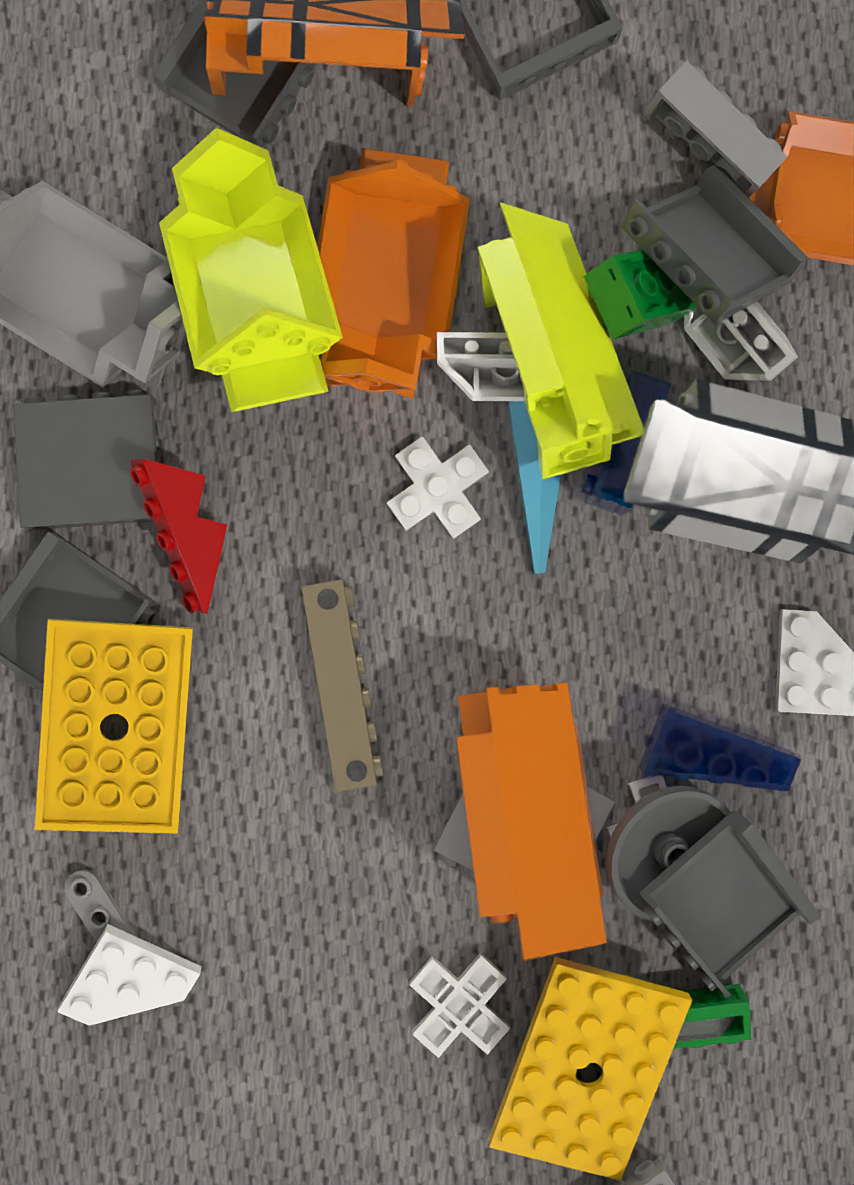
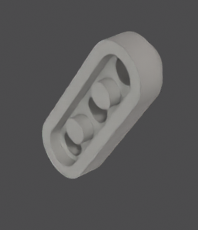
[65,869,137,943]

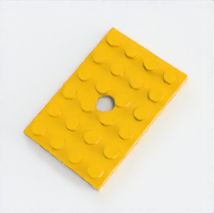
[35,619,193,834]
[488,957,692,1181]

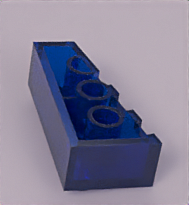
[639,703,801,791]

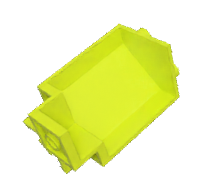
[159,128,343,412]
[478,202,644,480]

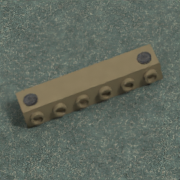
[301,579,383,792]

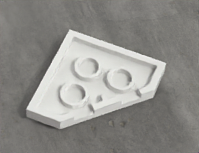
[775,609,854,716]
[58,924,201,1026]

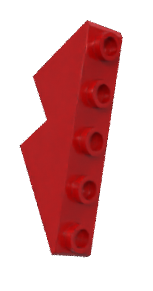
[130,459,227,614]

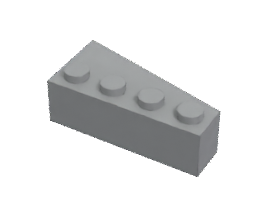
[643,60,787,198]

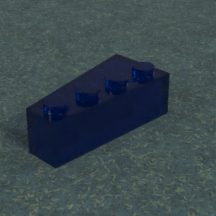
[581,370,671,516]

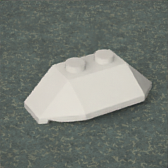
[684,302,798,381]
[437,332,525,401]

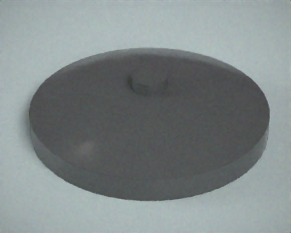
[606,786,731,921]

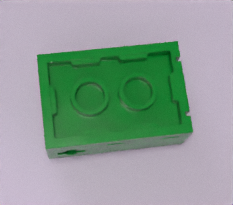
[583,250,698,340]

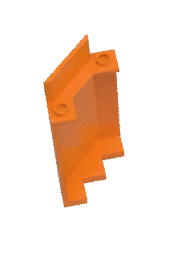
[749,111,854,265]

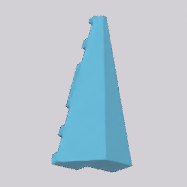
[507,401,561,574]

